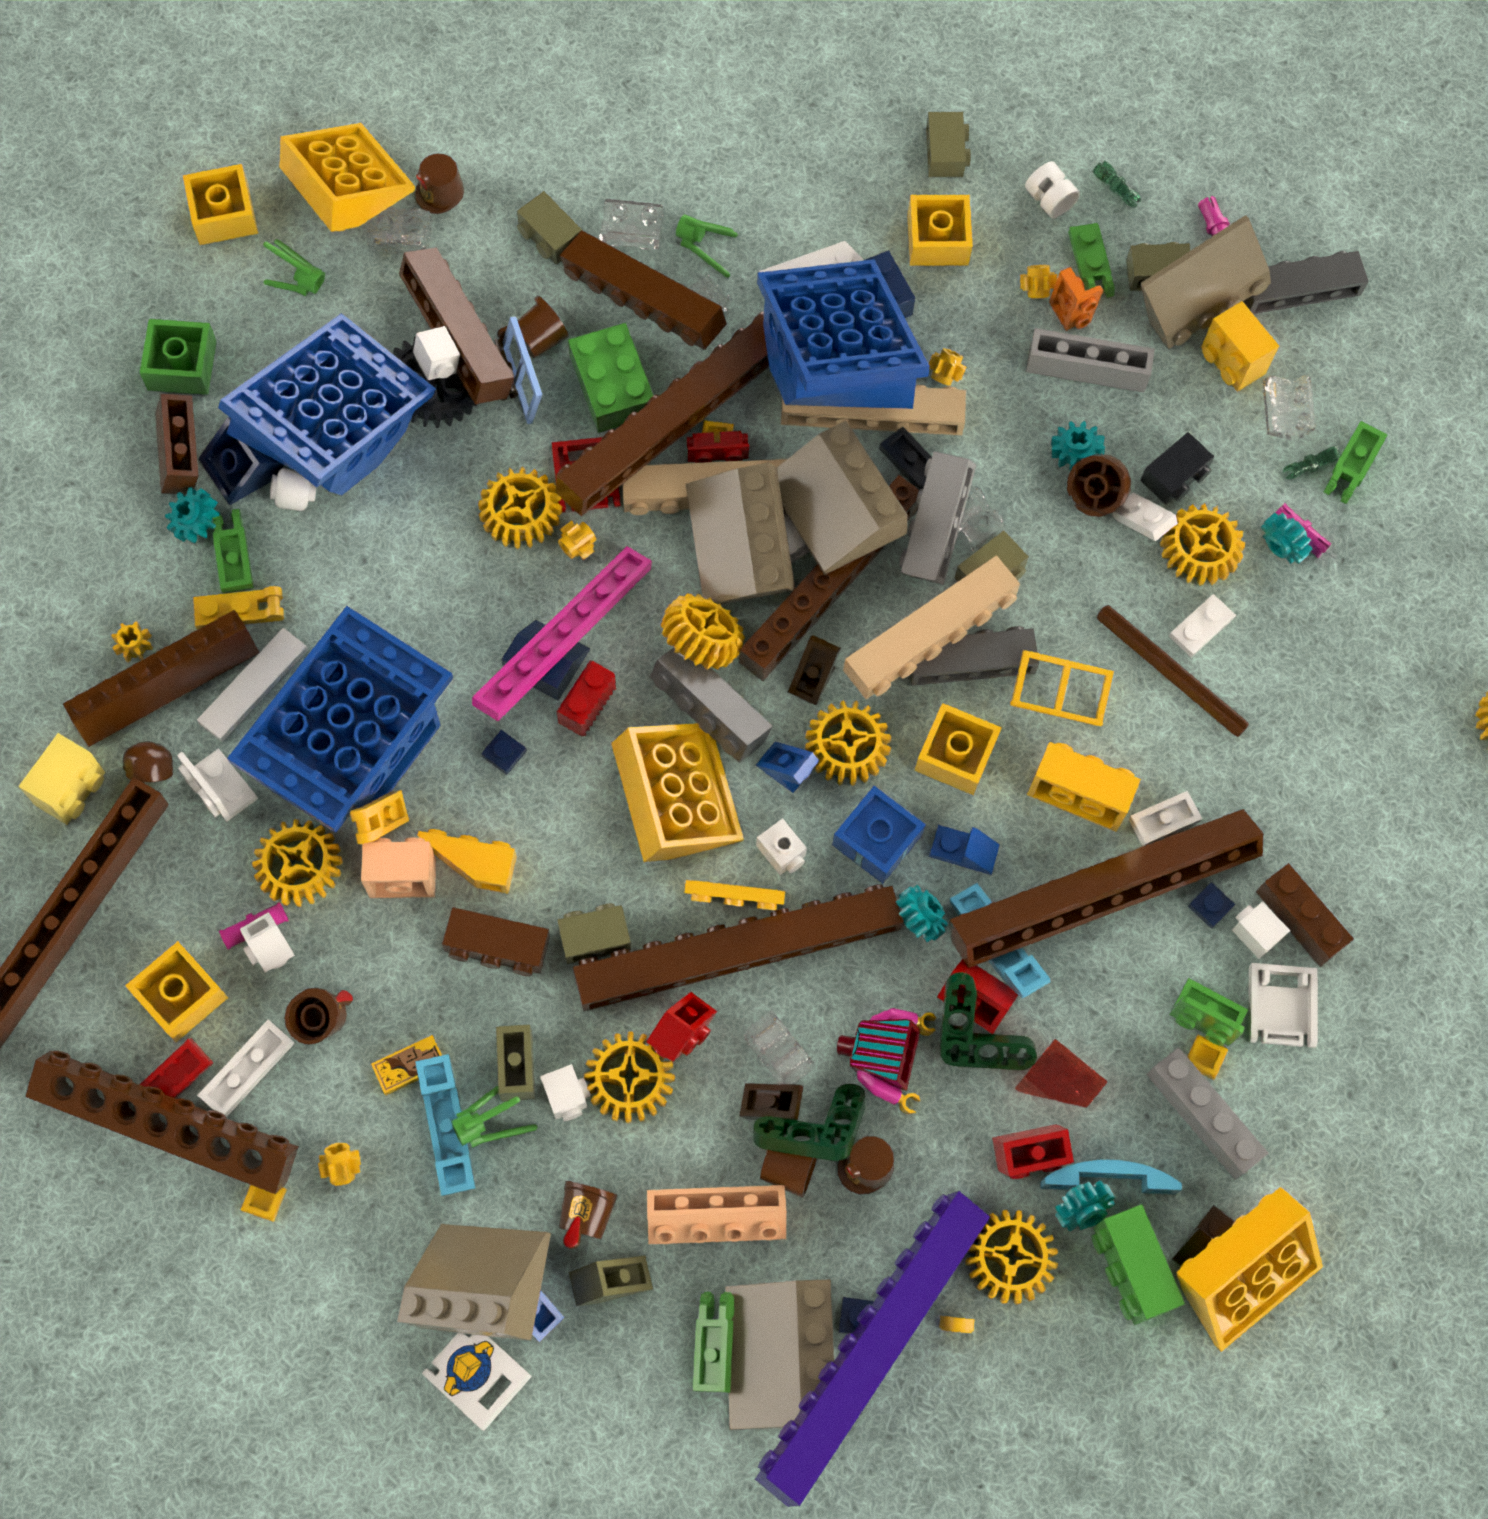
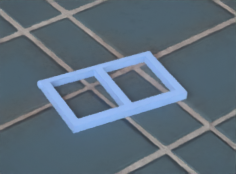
[503,317,542,424]

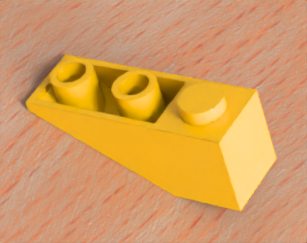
[417,829,517,894]

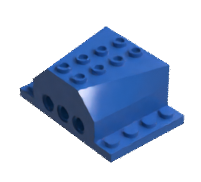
[757,259,930,409]
[218,313,436,496]
[227,606,453,833]

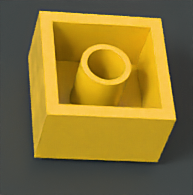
[183,164,258,245]
[907,195,973,266]
[1201,301,1279,392]
[914,703,1002,795]
[125,941,228,1043]

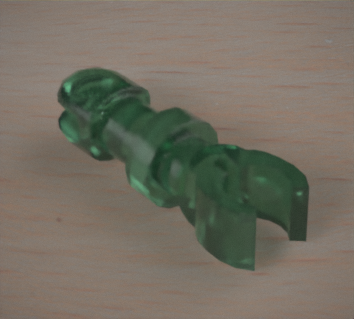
[1092,160,1141,207]
[1283,445,1341,480]

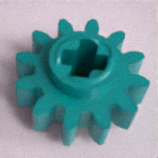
[1051,421,1105,471]
[165,487,220,544]
[1261,513,1313,564]
[896,885,948,942]
[1055,1180,1115,1232]

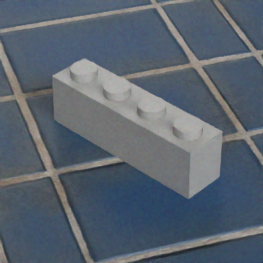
[1026,328,1155,393]
[900,451,976,585]
[1146,1047,1269,1180]

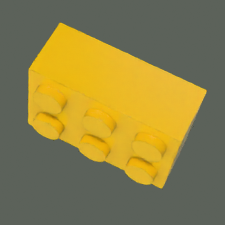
[1027,742,1141,832]

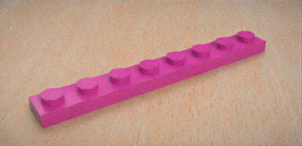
[472,546,652,721]

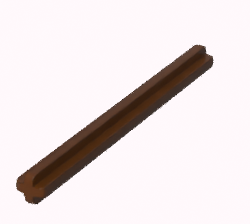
[1097,605,1249,737]

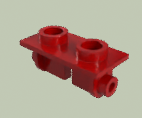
[686,430,749,463]

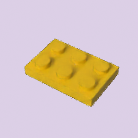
[684,880,785,910]

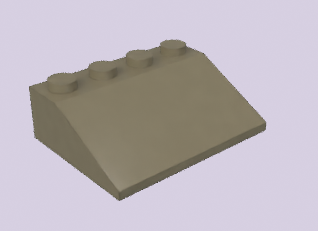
[1141,215,1271,349]
[777,421,907,575]
[686,463,795,604]
[397,1224,551,1341]
[725,1279,834,1430]

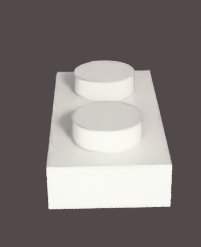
[1112,492,1178,541]
[1169,594,1236,657]
[1128,791,1203,846]

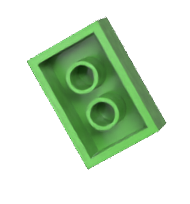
[568,323,653,433]
[1091,1204,1185,1326]

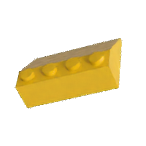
[279,123,415,232]
[611,723,744,862]
[1176,1187,1323,1352]

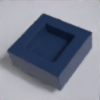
[481,730,527,775]
[1188,882,1235,929]
[838,1297,874,1334]

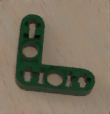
[939,972,1037,1070]
[753,1084,865,1161]

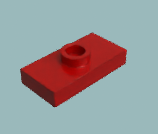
[139,1038,213,1099]

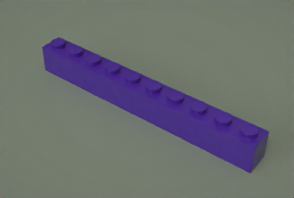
[755,1191,990,1507]

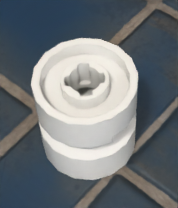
[1025,162,1080,219]

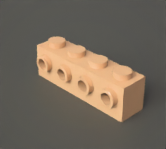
[647,1185,787,1244]

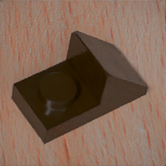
[788,635,841,705]
[739,1083,804,1120]
[1172,1205,1234,1266]

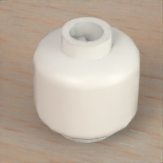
[270,468,316,511]

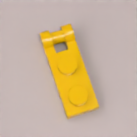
[193,586,284,630]
[350,790,409,844]

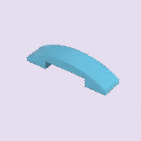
[950,883,1051,999]
[415,1054,476,1196]
[1041,1160,1182,1195]

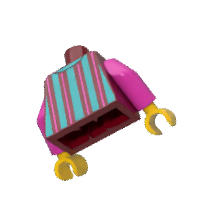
[837,1008,936,1114]

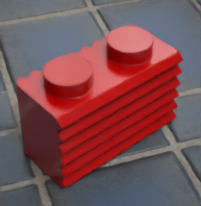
[556,660,616,737]

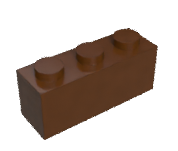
[155,394,199,495]
[1256,863,1354,967]
[442,907,550,977]

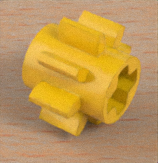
[1020,265,1057,298]
[928,348,967,386]
[558,520,597,560]
[111,621,153,663]
[318,1143,361,1186]

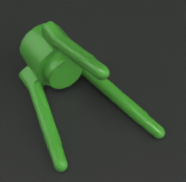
[676,214,738,278]
[263,239,325,296]
[451,1086,538,1148]

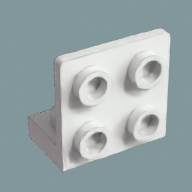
[177,748,258,822]

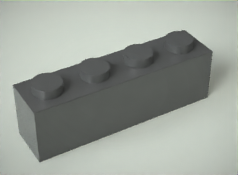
[1244,251,1369,314]
[910,626,1039,686]
[650,647,773,763]

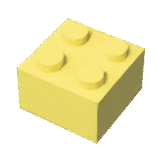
[18,733,105,825]

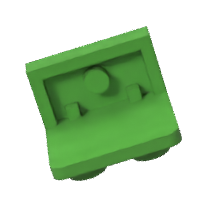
[1169,978,1248,1046]

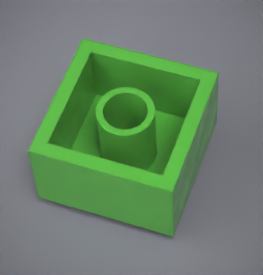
[140,319,217,395]

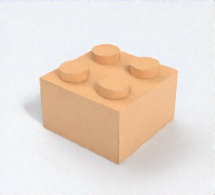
[361,837,436,898]

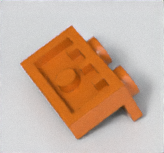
[1049,267,1103,330]

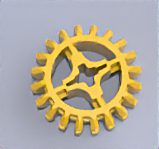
[478,466,562,549]
[1160,503,1245,586]
[660,593,745,670]
[805,700,891,786]
[252,819,343,907]
[584,1031,675,1123]
[965,1210,1058,1305]

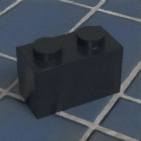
[1140,432,1214,505]

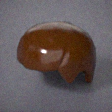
[122,741,173,782]

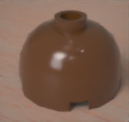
[1067,454,1131,517]

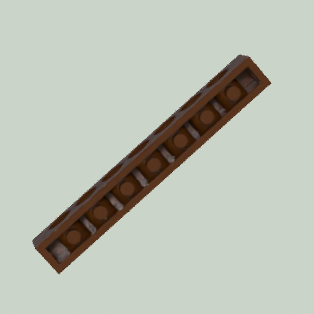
[739,475,920,681]
[25,1050,299,1194]

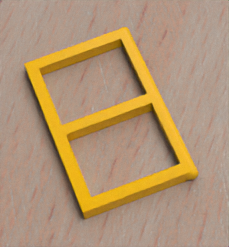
[1010,650,1114,727]

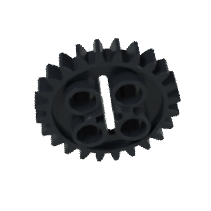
[393,336,477,428]

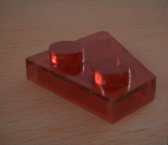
[1015,1039,1108,1108]

